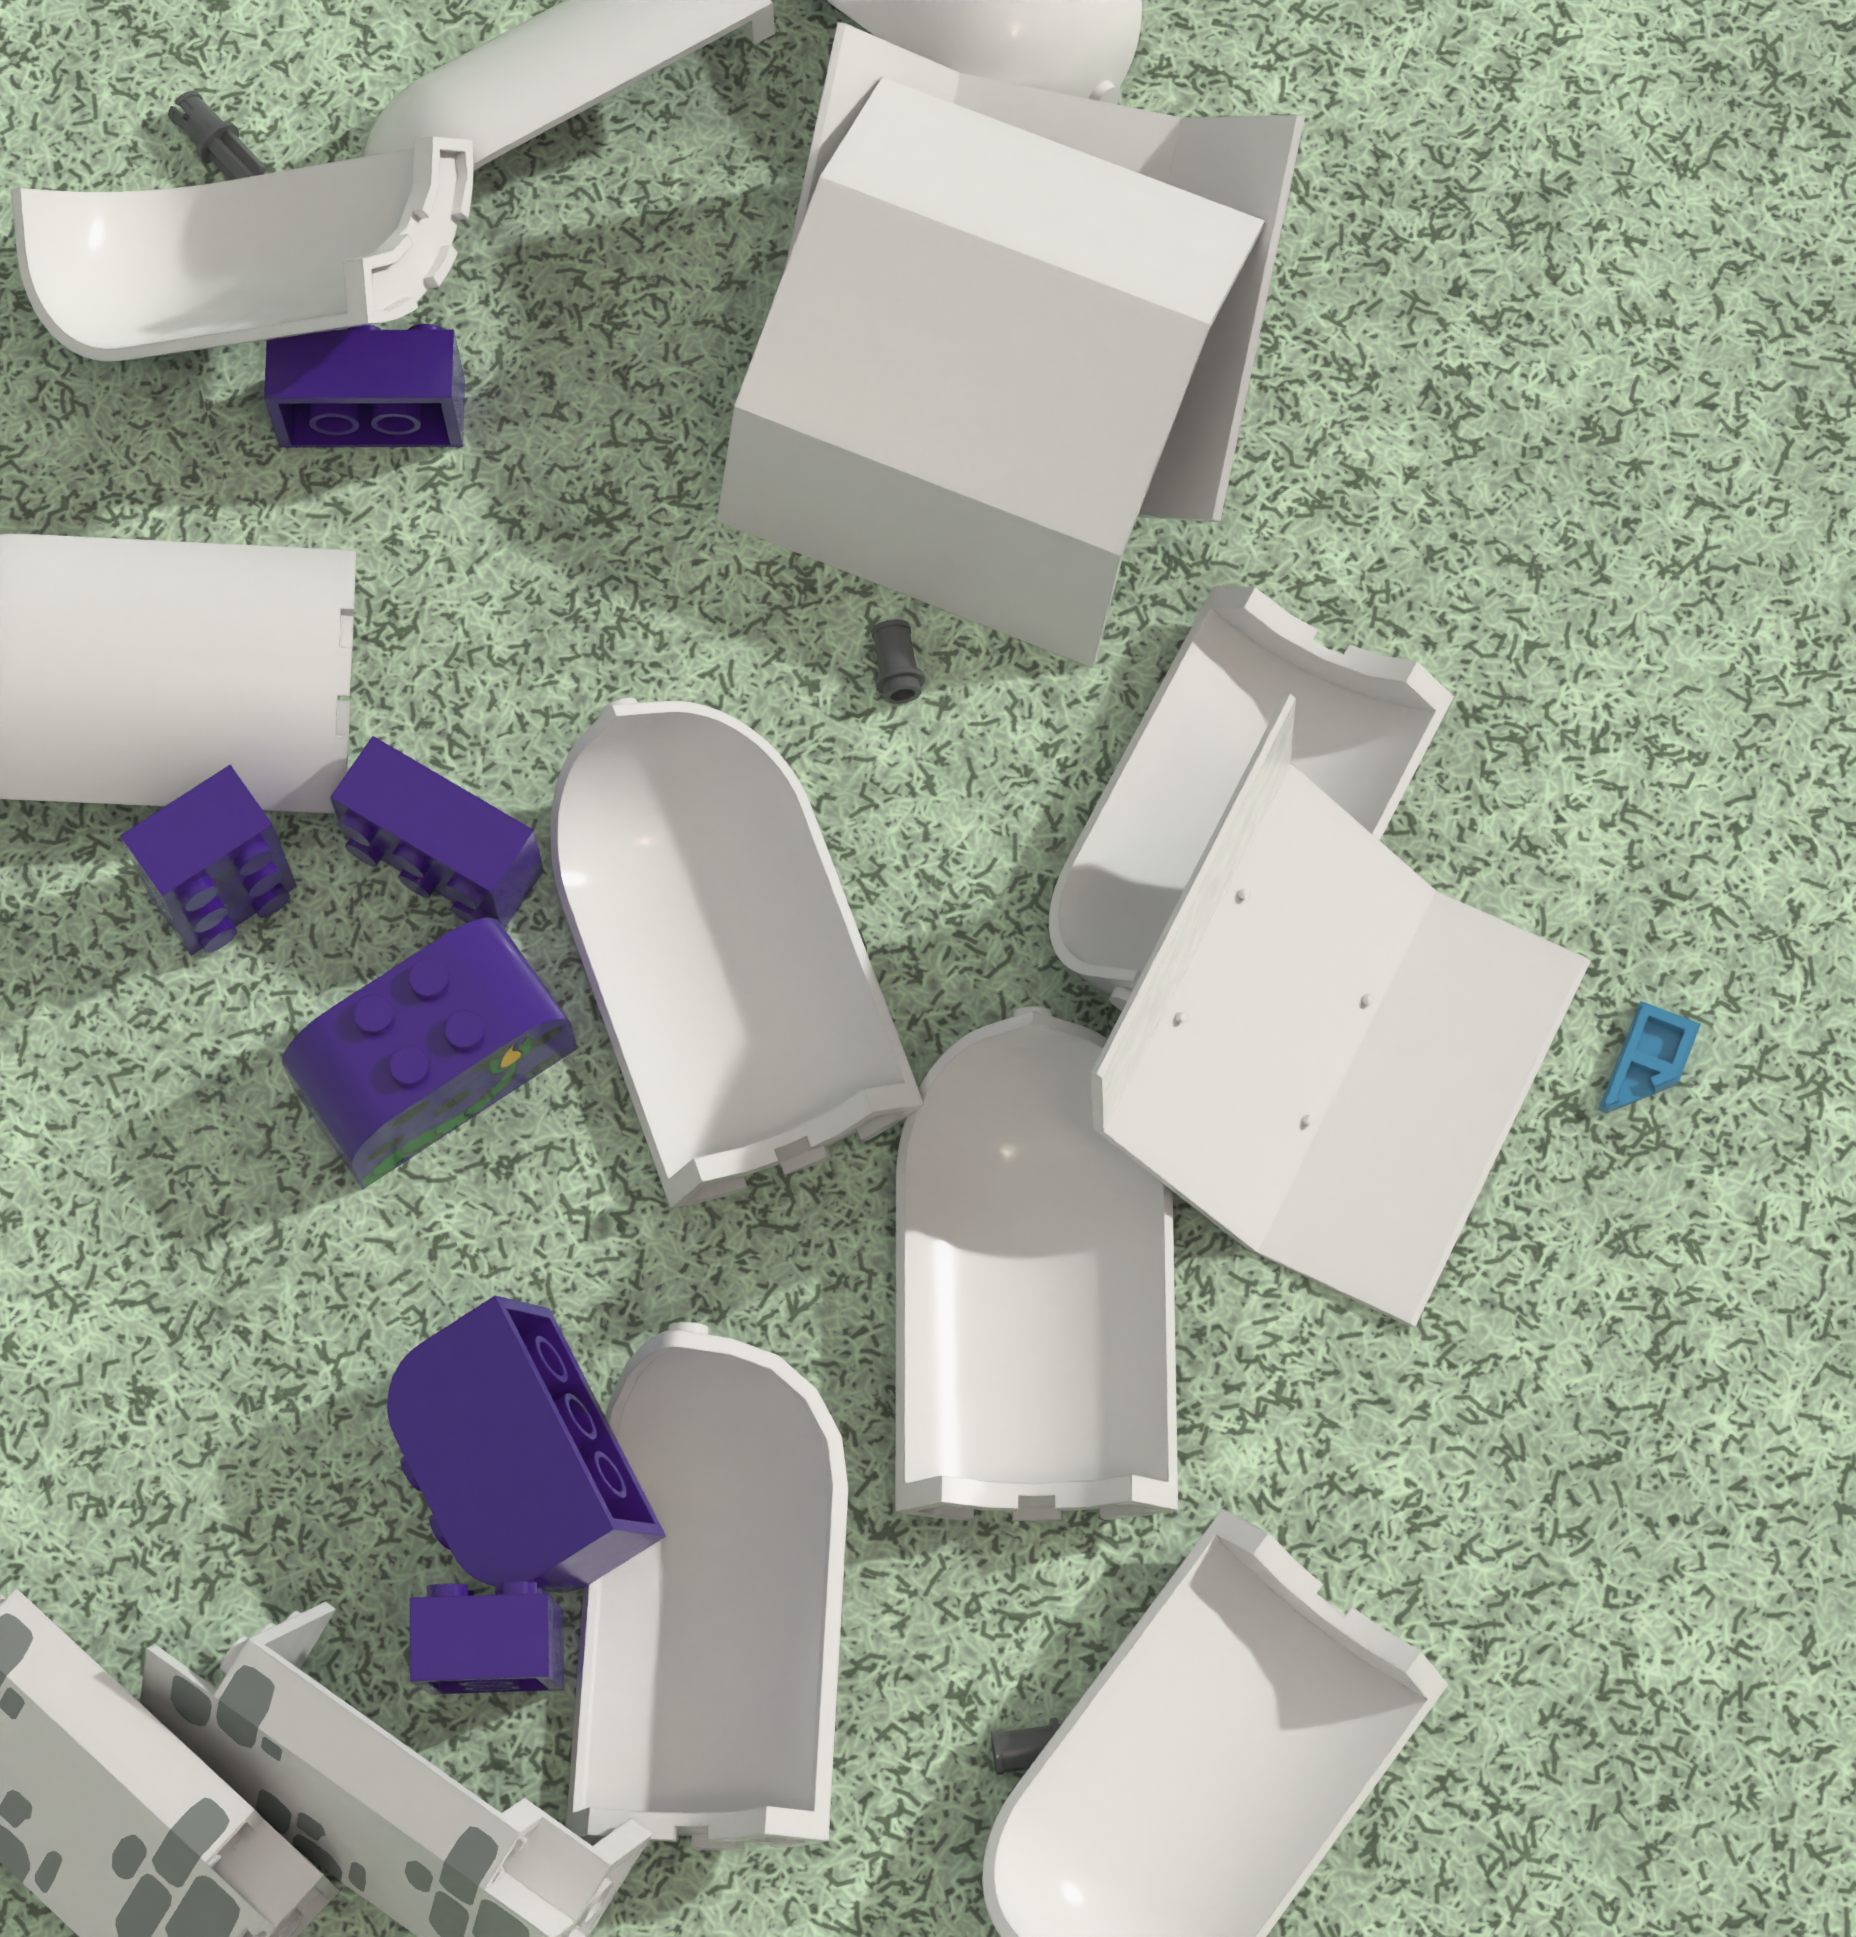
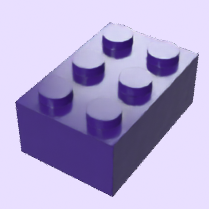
[264,324,465,448]
[330,736,544,929]
[120,765,297,956]
[409,1581,564,1695]

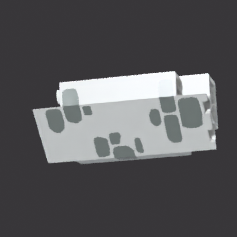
[0,1588,340,1937]
[140,1602,653,1937]

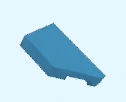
[1598,1001,1701,1113]

